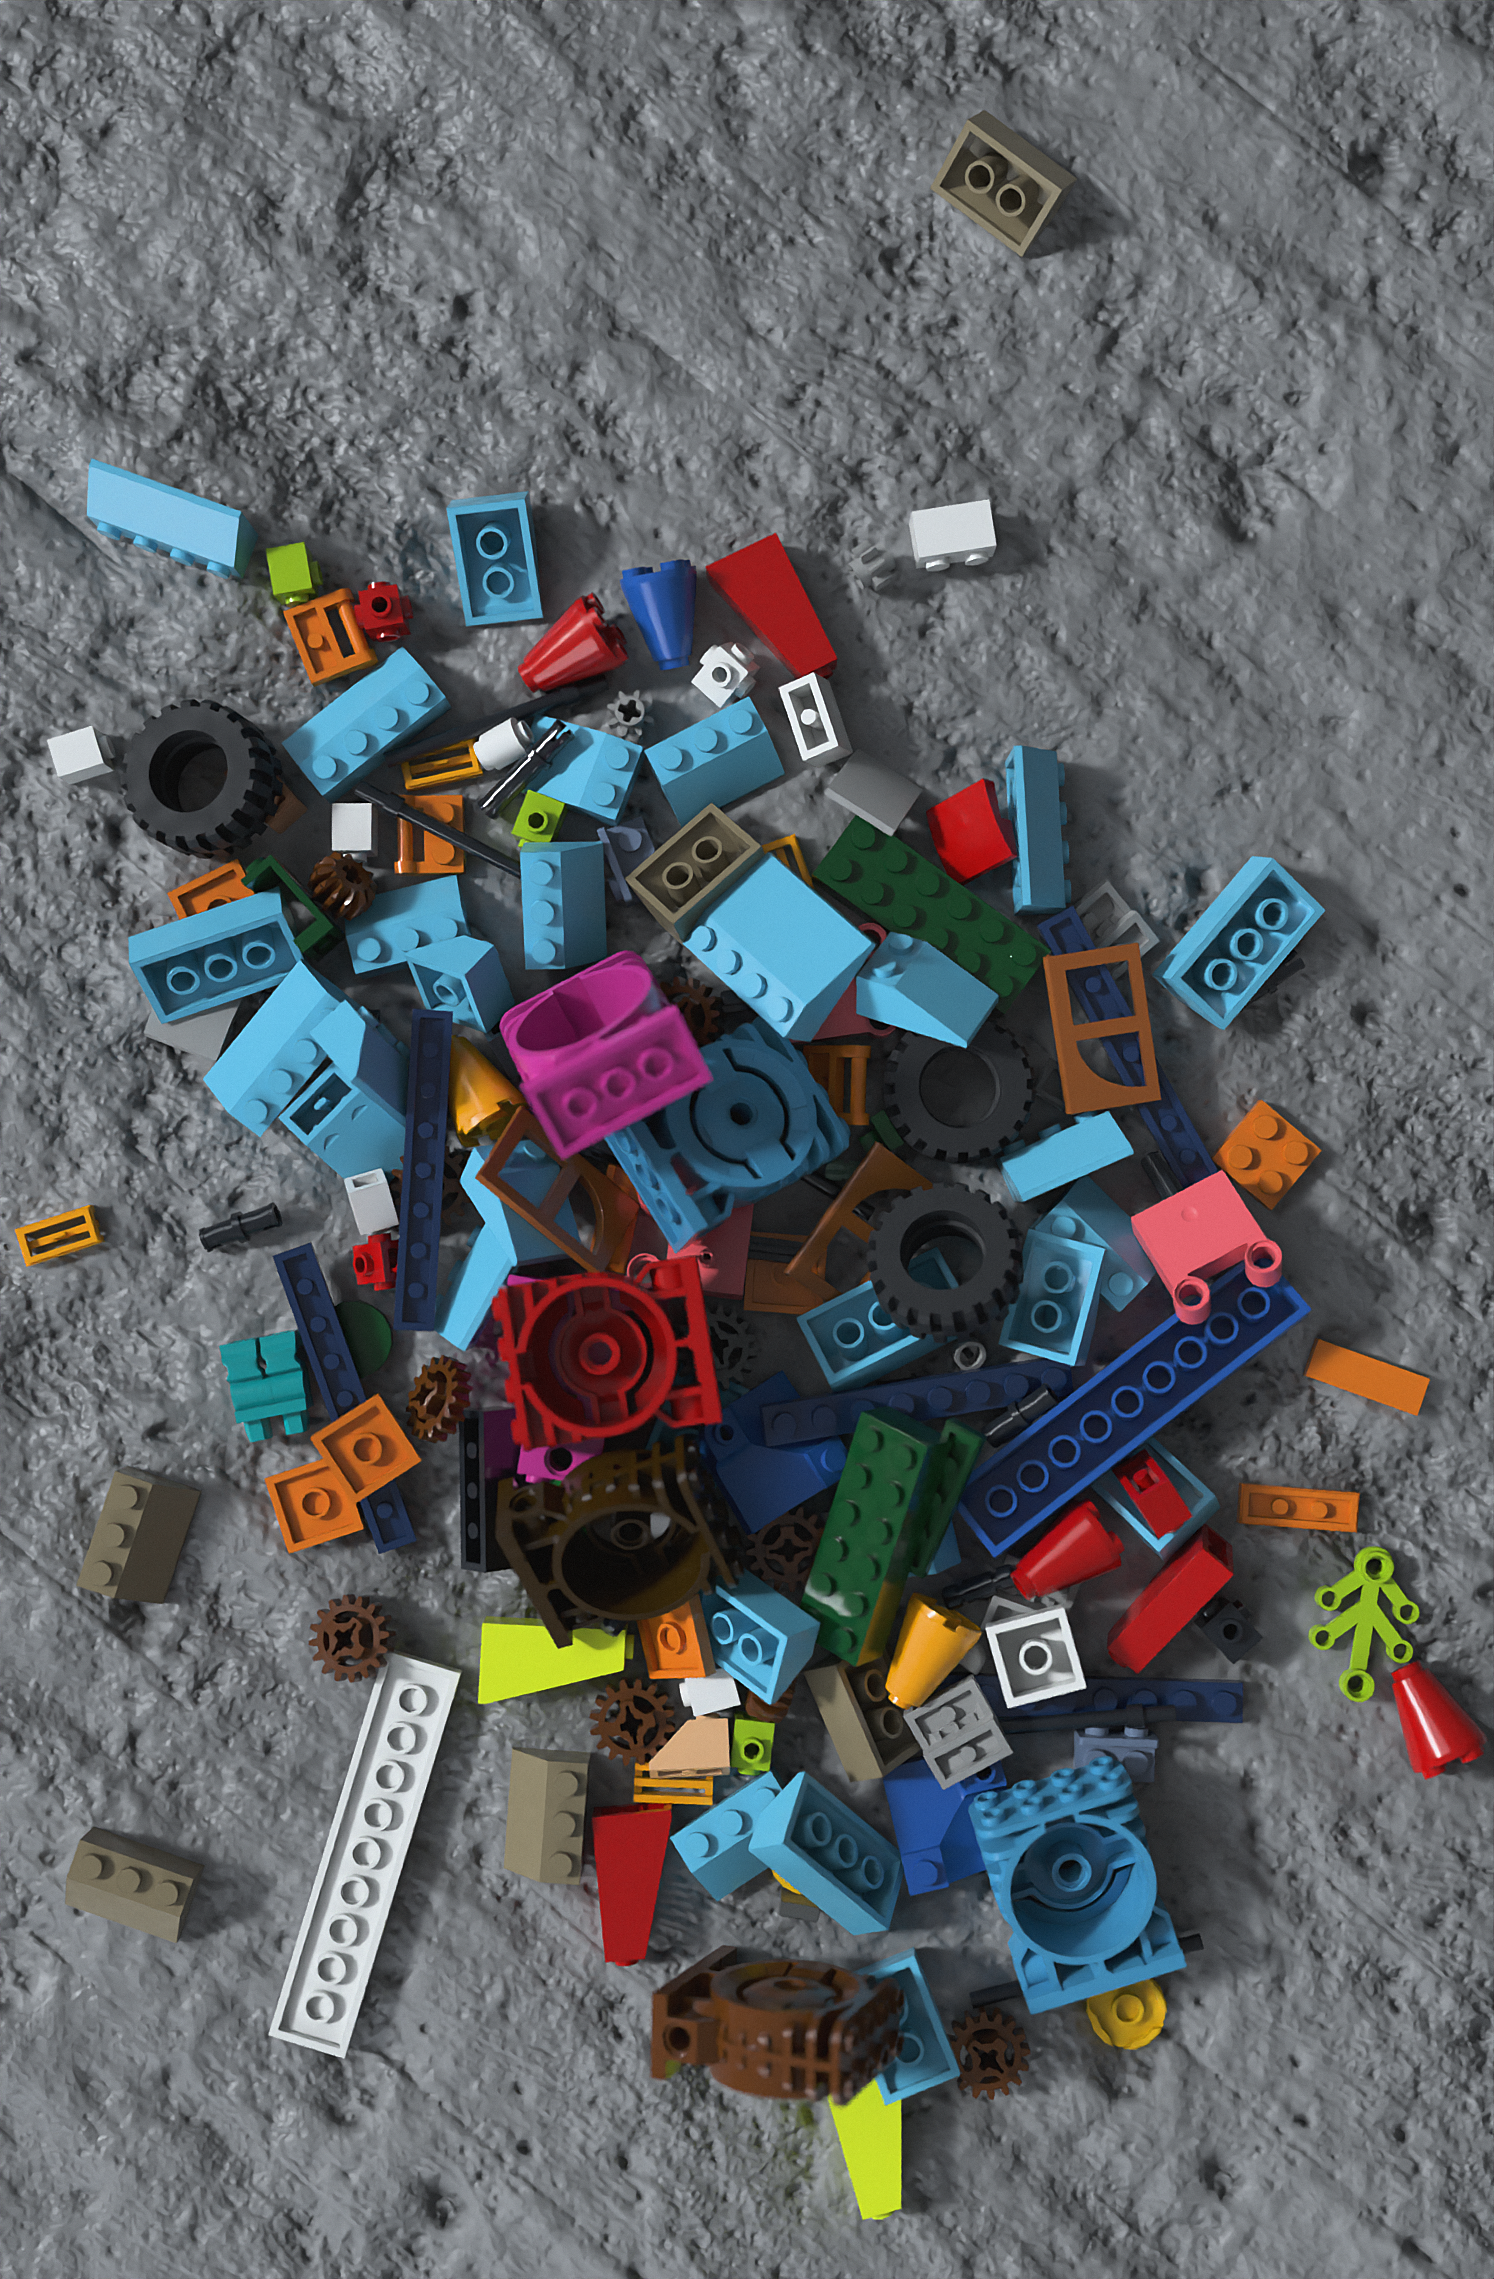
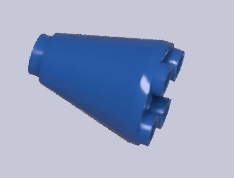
[620,559,697,671]

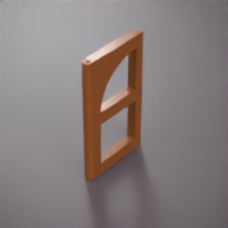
[1043,942,1161,1115]
[475,1106,640,1272]
[784,1141,933,1302]

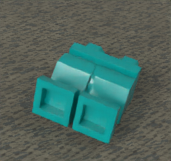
[219,1329,314,1442]

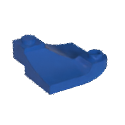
[698,1370,848,1535]
[883,1756,1007,1896]

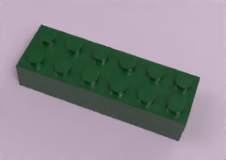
[811,815,1051,1018]
[799,1406,953,1667]

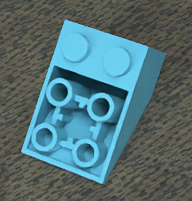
[278,1062,405,1184]

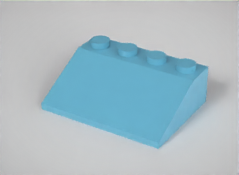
[683,852,876,1042]

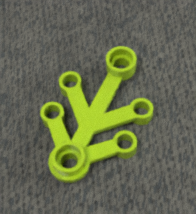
[1308,1546,1419,1702]

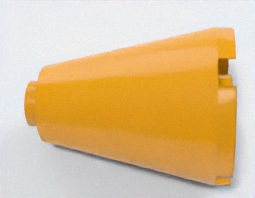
[447,1035,530,1148]
[885,1592,982,1710]

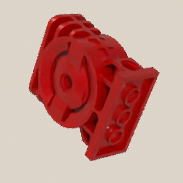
[492,1254,723,1452]

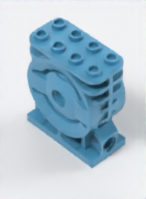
[604,1016,851,1254]
[968,1756,1187,2015]

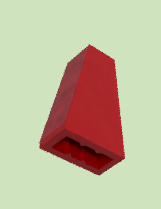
[705,533,838,680]
[1107,1523,1234,1674]
[592,1803,673,1967]

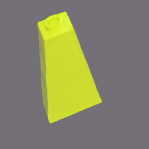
[478,1616,635,1704]
[827,2079,901,2220]

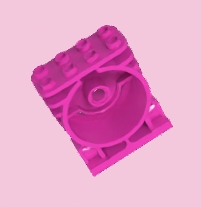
[500,950,713,1159]

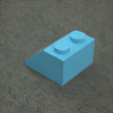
[405,935,515,1034]

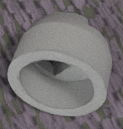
[951,1336,986,1370]
[959,1642,986,1675]

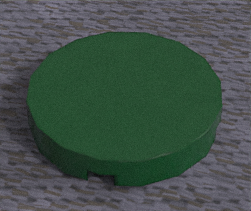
[335,1300,394,1378]

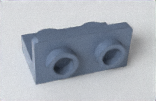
[596,816,655,908]
[1073,1725,1159,1782]

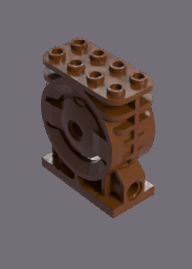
[650,1945,905,2107]

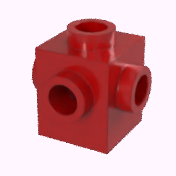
[354,581,414,642]
[352,1233,399,1291]

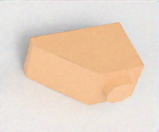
[649,1713,730,1779]

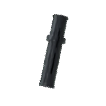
[478,720,575,820]

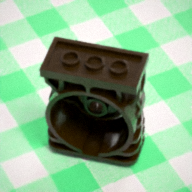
[496,1434,745,1649]

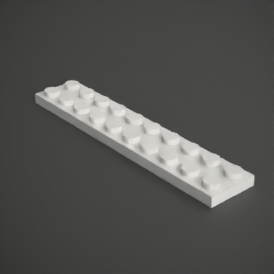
[268,1650,463,2058]

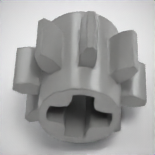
[847,540,896,592]
[607,690,655,740]

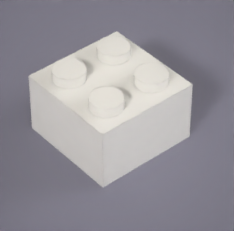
[985,1603,1087,1708]

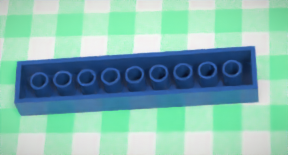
[957,1258,1312,1560]

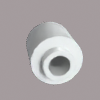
[473,717,534,771]

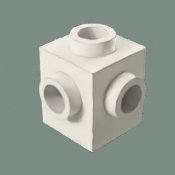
[691,642,760,708]

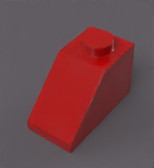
[1112,1449,1193,1538]

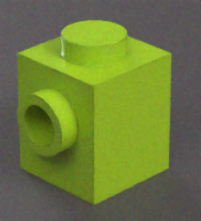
[266,542,323,608]
[511,789,568,849]
[730,1710,775,1776]

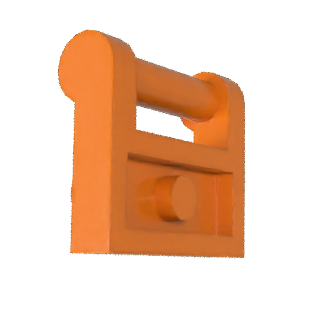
[283,588,379,687]
[394,795,466,876]
[803,1045,871,1125]

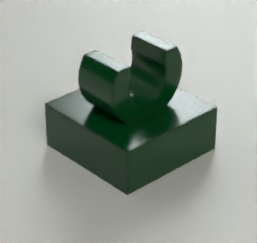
[858,1110,904,1152]

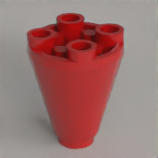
[517,592,629,693]
[1010,1498,1125,1601]
[1391,1660,1488,1780]

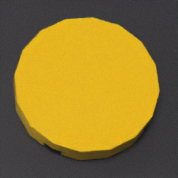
[1086,1978,1167,2050]

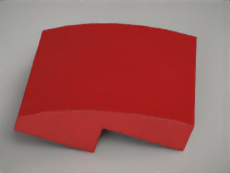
[926,778,1018,886]

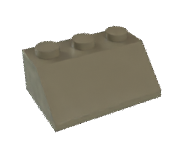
[930,109,1077,257]
[624,802,765,948]
[76,1466,202,1604]
[803,1640,922,1782]
[504,1747,591,1885]
[65,1827,205,1943]

